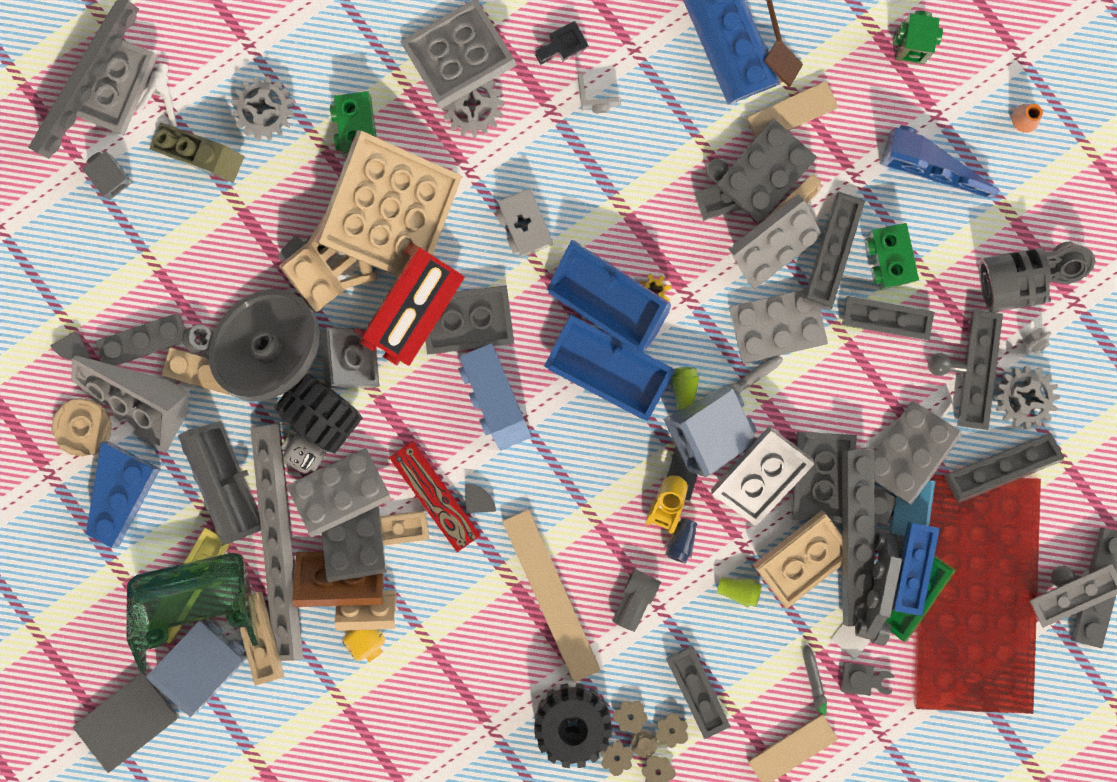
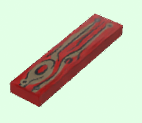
[389,441,481,553]

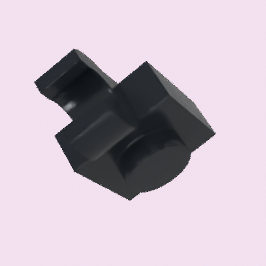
[535,21,589,65]

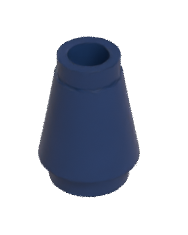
[664,518,698,564]

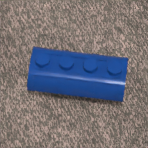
[683,0,781,105]
[546,240,671,352]
[544,315,675,421]

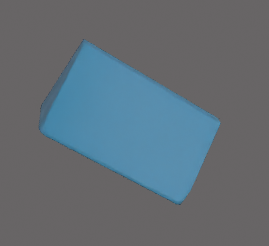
[891,480,935,536]

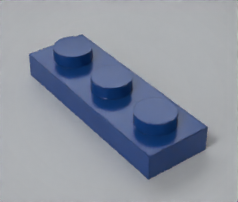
[892,522,940,616]

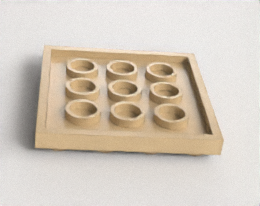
[315,130,462,276]

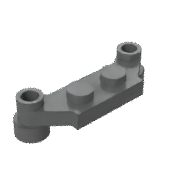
[855,532,905,646]

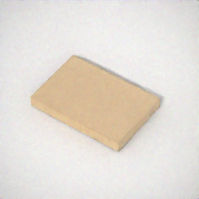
[753,510,843,609]

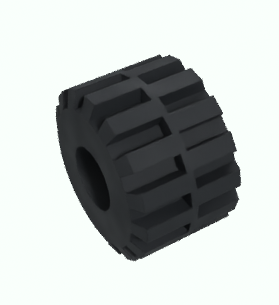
[274,373,363,454]
[534,683,612,769]

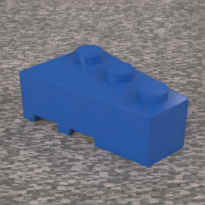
[86,442,160,548]

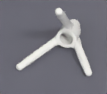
[135,63,177,127]

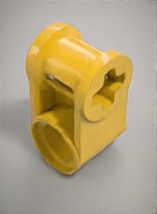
[645,475,688,534]

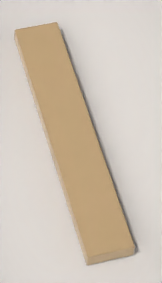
[502,509,601,682]

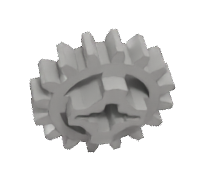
[231,76,295,141]
[441,80,504,138]
[994,366,1060,429]

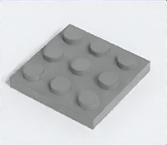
[400,0,517,109]

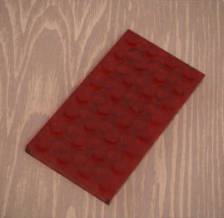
[914,474,1041,714]

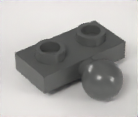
[694,159,742,221]

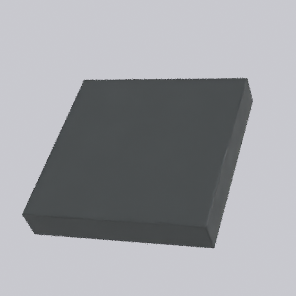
[321,327,380,388]

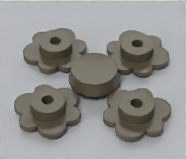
[601,701,688,782]

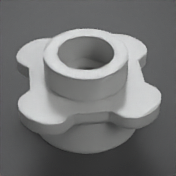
[1022,328,1052,355]

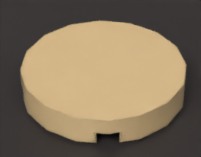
[51,398,112,457]

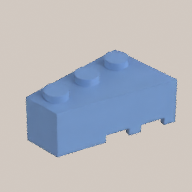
[458,343,532,451]

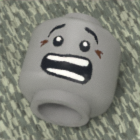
[281,433,327,474]

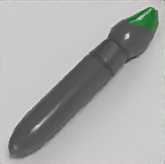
[803,645,827,716]

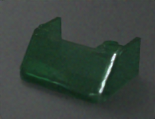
[126,553,259,673]

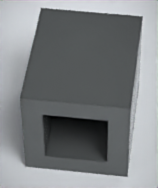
[82,151,133,200]

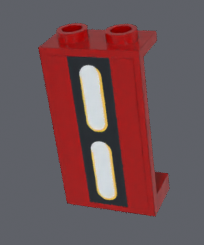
[353,242,465,366]

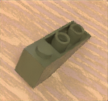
[149,122,245,183]

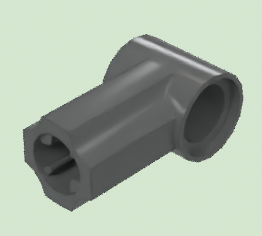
[612,569,661,632]

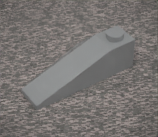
[71,355,189,453]

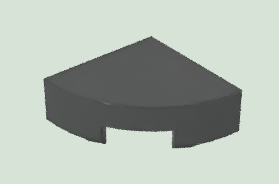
[50,332,92,360]
[466,484,496,513]

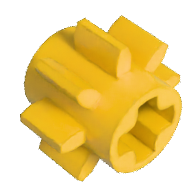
[638,273,672,301]

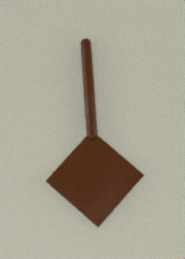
[764,0,803,87]

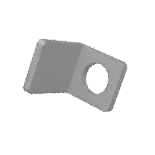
[578,72,621,114]

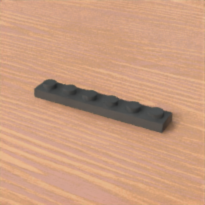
[28,0,139,159]
[842,448,874,627]

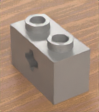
[495,188,553,258]

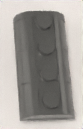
[178,421,261,546]

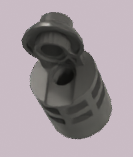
[979,241,1096,313]

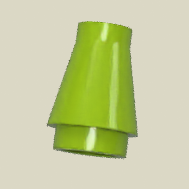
[671,367,700,410]
[717,577,762,608]

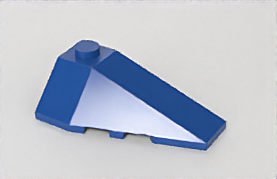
[880,125,999,199]

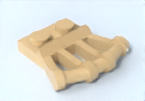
[279,215,378,313]

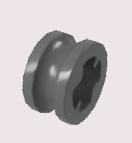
[182,324,212,353]

